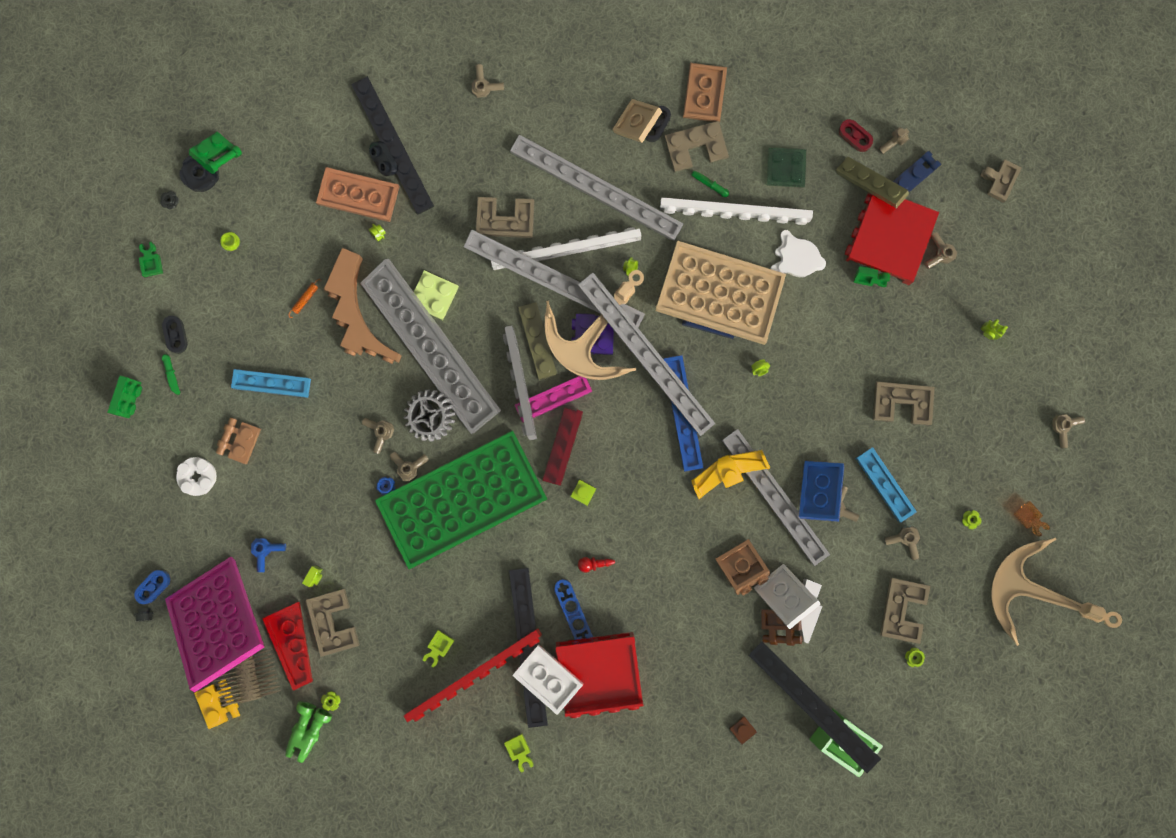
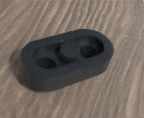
[645,106,671,142]
[369,141,397,176]
[162,316,188,354]

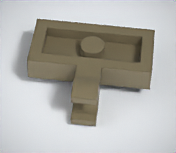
[980,160,1021,203]

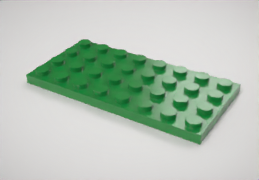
[375,431,548,570]

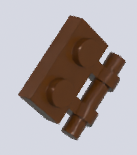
[761,609,802,646]

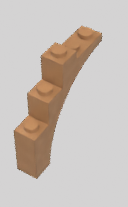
[324,248,402,364]

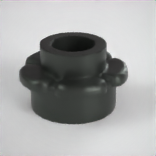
[160,191,179,209]
[134,608,154,621]

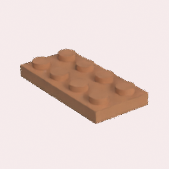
[316,167,399,222]

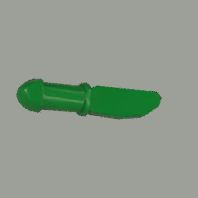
[691,171,729,198]
[161,354,180,395]

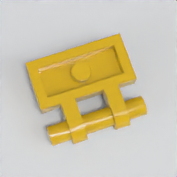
[194,679,240,729]

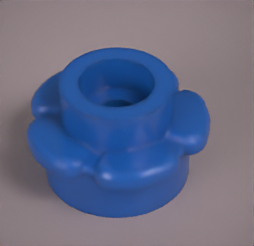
[376,477,395,495]

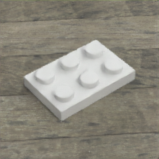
[754,564,820,629]
[512,645,584,715]

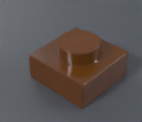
[729,716,757,744]

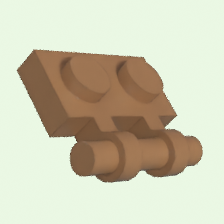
[216,417,261,465]

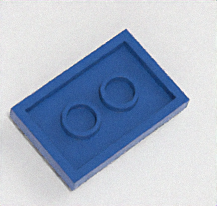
[799,461,844,522]

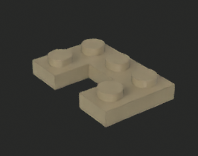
[665,121,729,172]
[476,197,535,238]
[873,382,935,426]
[880,578,930,644]
[306,589,360,657]

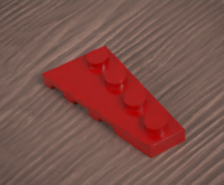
[262,602,313,691]

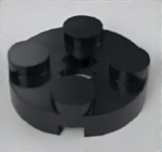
[179,156,219,192]

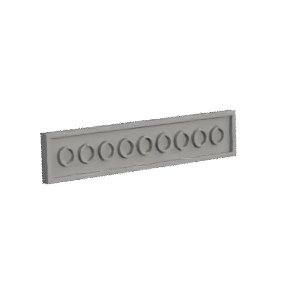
[360,259,501,434]

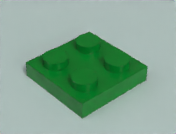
[107,376,142,418]

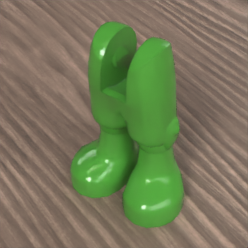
[285,701,332,763]

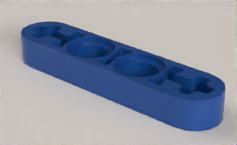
[554,579,593,640]

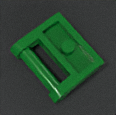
[189,131,242,174]

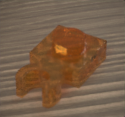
[1014,501,1050,537]

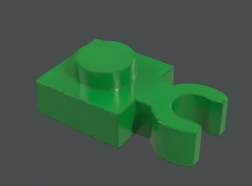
[139,242,163,277]
[854,266,890,287]

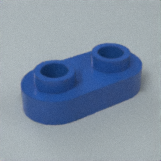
[134,570,170,604]

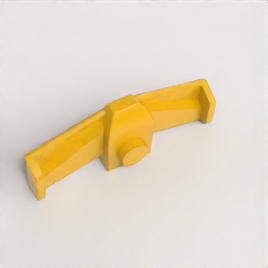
[691,450,770,499]

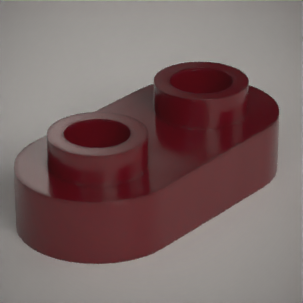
[839,119,873,152]

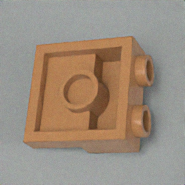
[716,539,770,595]

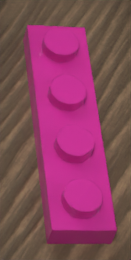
[515,376,592,423]

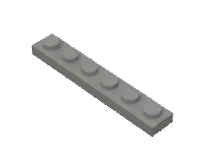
[503,326,537,440]

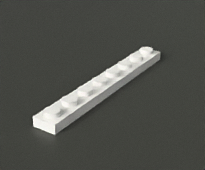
[660,198,813,225]
[491,227,641,270]

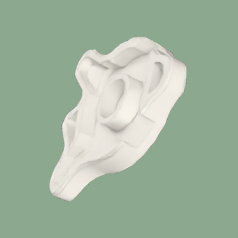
[770,230,826,277]

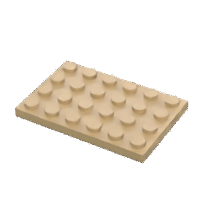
[655,241,786,345]

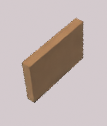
[683,63,727,123]

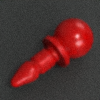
[578,557,615,573]

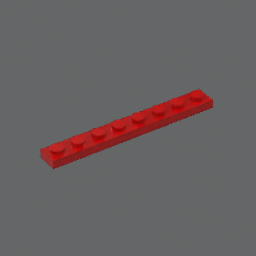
[404,628,542,723]

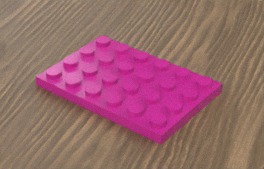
[165,557,264,692]

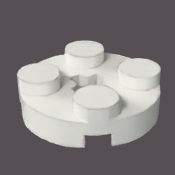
[176,457,217,496]

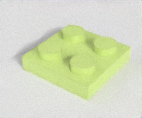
[414,270,459,320]

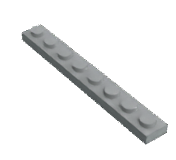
[722,429,830,566]

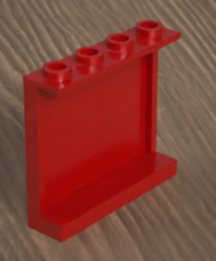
[844,192,939,285]
[556,632,644,718]

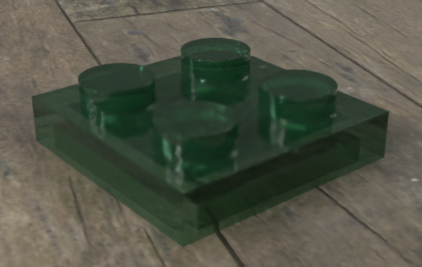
[767,148,807,188]

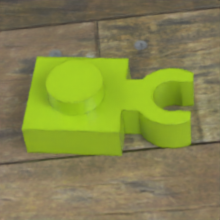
[980,319,1008,340]
[423,630,455,667]
[504,733,534,772]

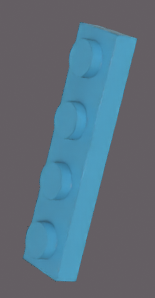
[231,369,311,398]
[855,447,917,523]

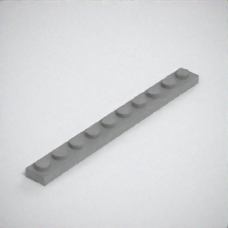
[510,135,683,241]
[464,230,645,327]
[578,273,715,436]

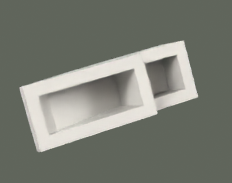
[799,579,822,643]

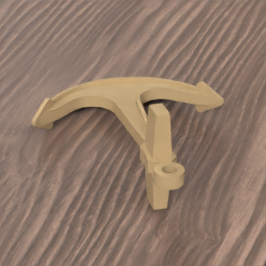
[545,270,644,380]
[991,538,1122,646]

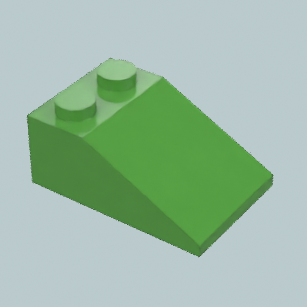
[809,708,883,778]

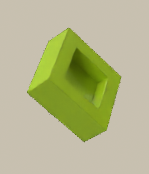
[570,480,596,506]
[302,566,322,587]

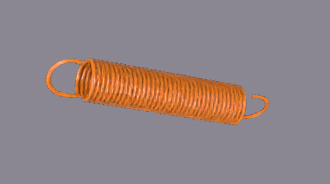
[289,279,321,318]

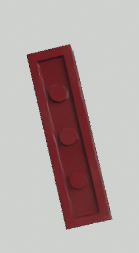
[542,408,583,486]

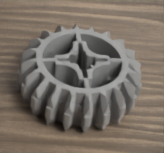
[403,390,456,442]

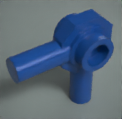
[251,538,286,572]

